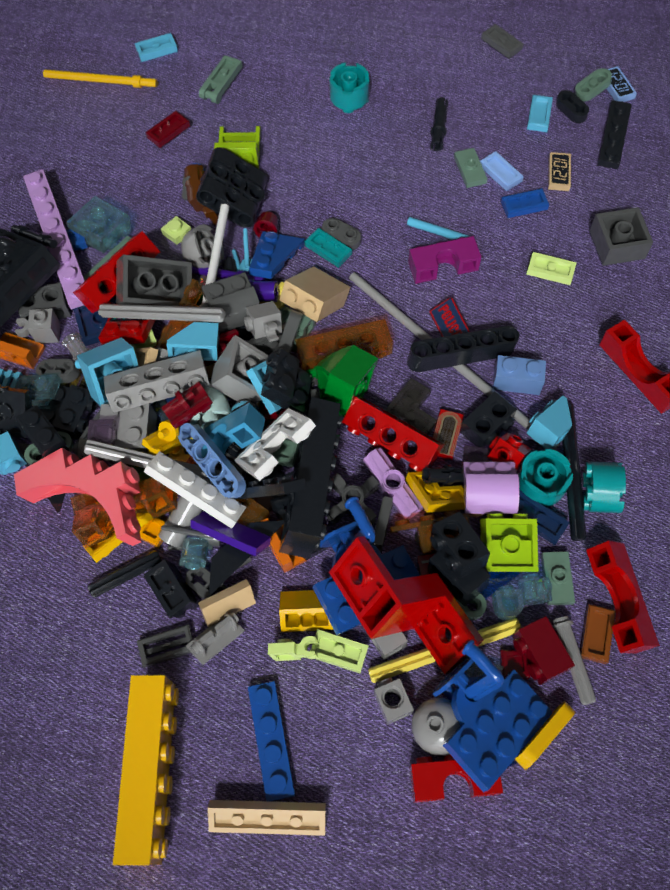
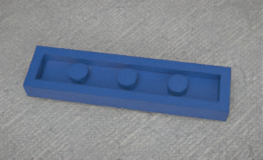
[248,681,296,802]

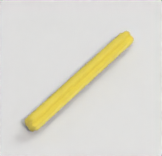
[368,618,521,683]

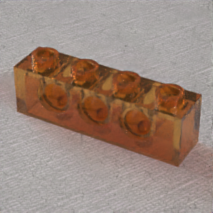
[295,319,393,371]

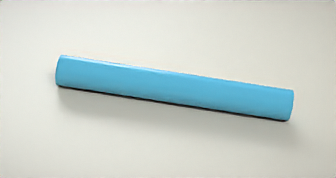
[407,217,471,240]

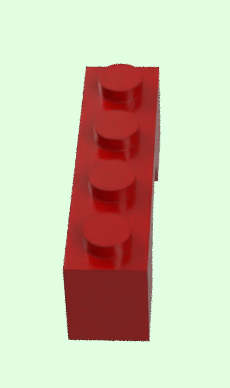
[599,319,670,414]
[586,540,660,654]

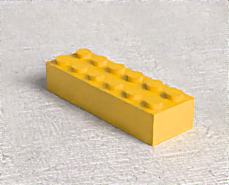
[113,675,179,865]

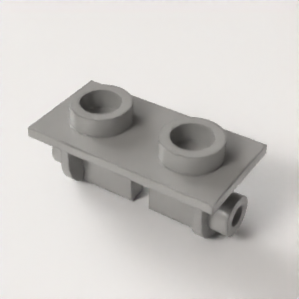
[186,612,245,665]

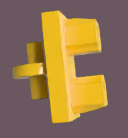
[142,420,182,455]

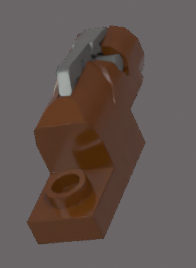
[182,164,219,226]

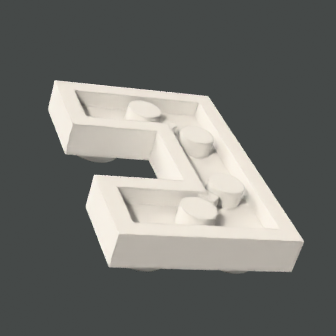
[234,408,316,481]

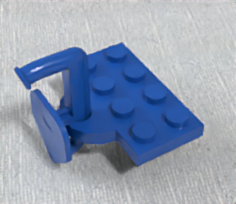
[312,496,420,636]
[432,640,553,792]

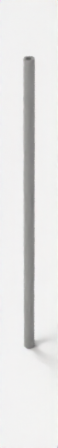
[349,272,559,450]

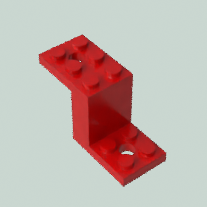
[329,536,484,674]

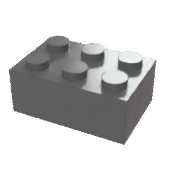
[116,255,192,307]

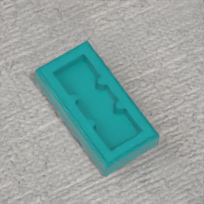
[305,228,352,268]

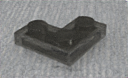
[386,378,437,435]

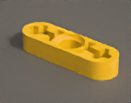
[515,701,576,770]

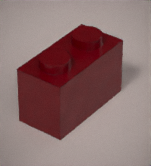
[512,616,575,685]

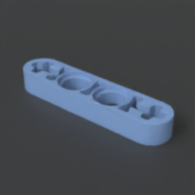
[178,423,246,498]

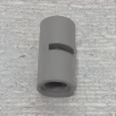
[158,496,202,548]

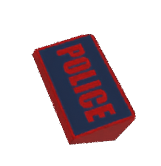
[429,298,470,337]

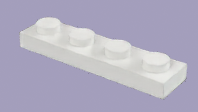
[144,451,246,528]

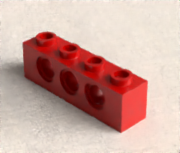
[73,231,160,313]
[342,396,445,472]

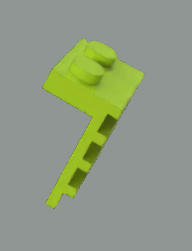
[214,126,260,169]

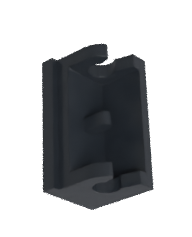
[143,559,199,618]

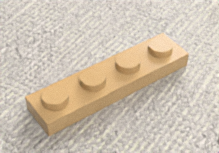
[208,800,326,836]

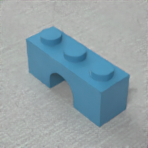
[193,403,265,458]

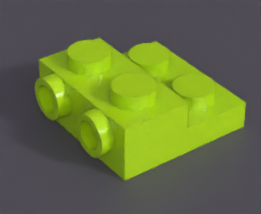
[480,514,539,572]

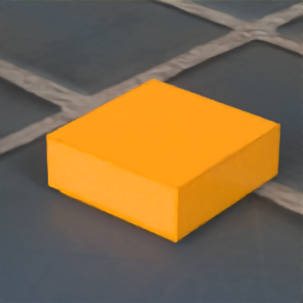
[139,517,165,549]

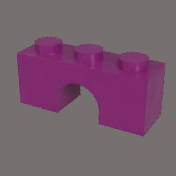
[408,236,481,284]

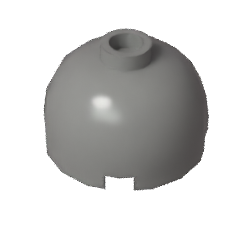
[181,224,224,268]
[411,697,460,756]

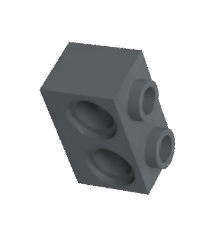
[18,282,71,320]

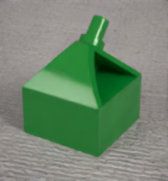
[306,345,378,417]

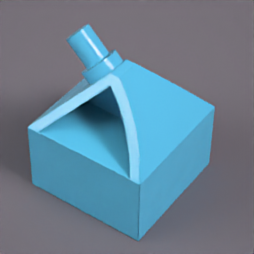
[75,337,139,407]

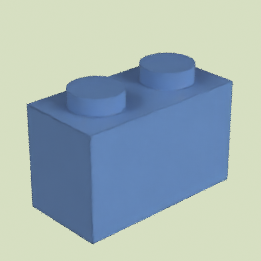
[492,355,546,395]

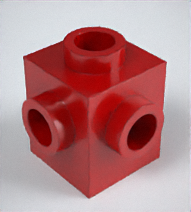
[487,433,532,471]

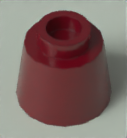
[253,212,278,238]

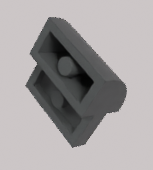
[201,272,260,334]

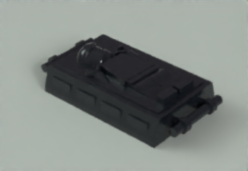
[0,225,61,327]

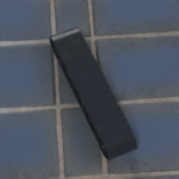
[407,326,520,372]

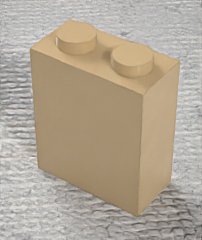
[280,266,350,322]

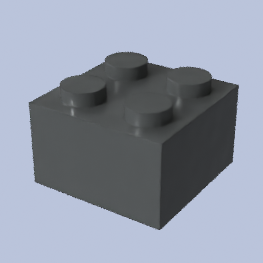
[590,207,653,266]

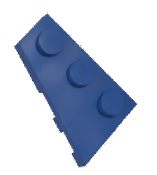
[249,231,305,279]

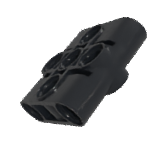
[196,147,267,228]

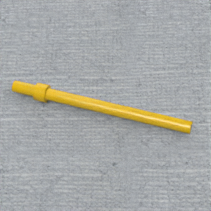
[43,69,158,88]

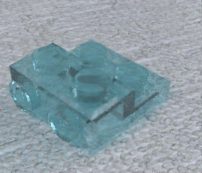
[66,196,131,254]

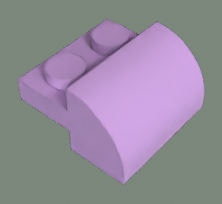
[463,462,519,514]

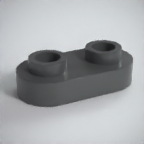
[322,218,361,250]

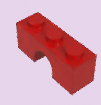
[410,755,503,803]

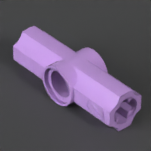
[363,448,423,521]

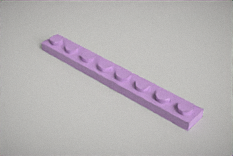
[23,169,85,310]

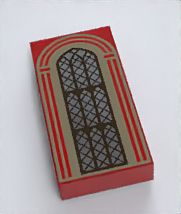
[433,409,464,460]

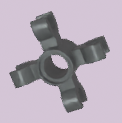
[327,473,379,525]

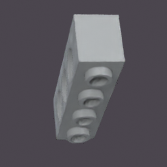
[104,350,210,413]

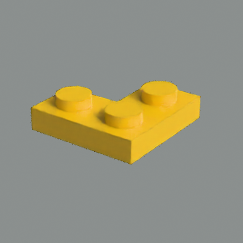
[405,471,465,512]

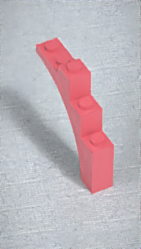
[14,448,142,546]

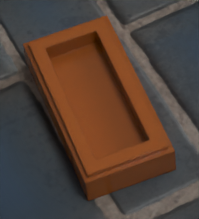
[580,604,616,664]

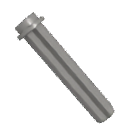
[552,616,596,705]

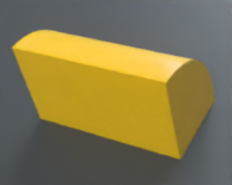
[279,590,334,632]

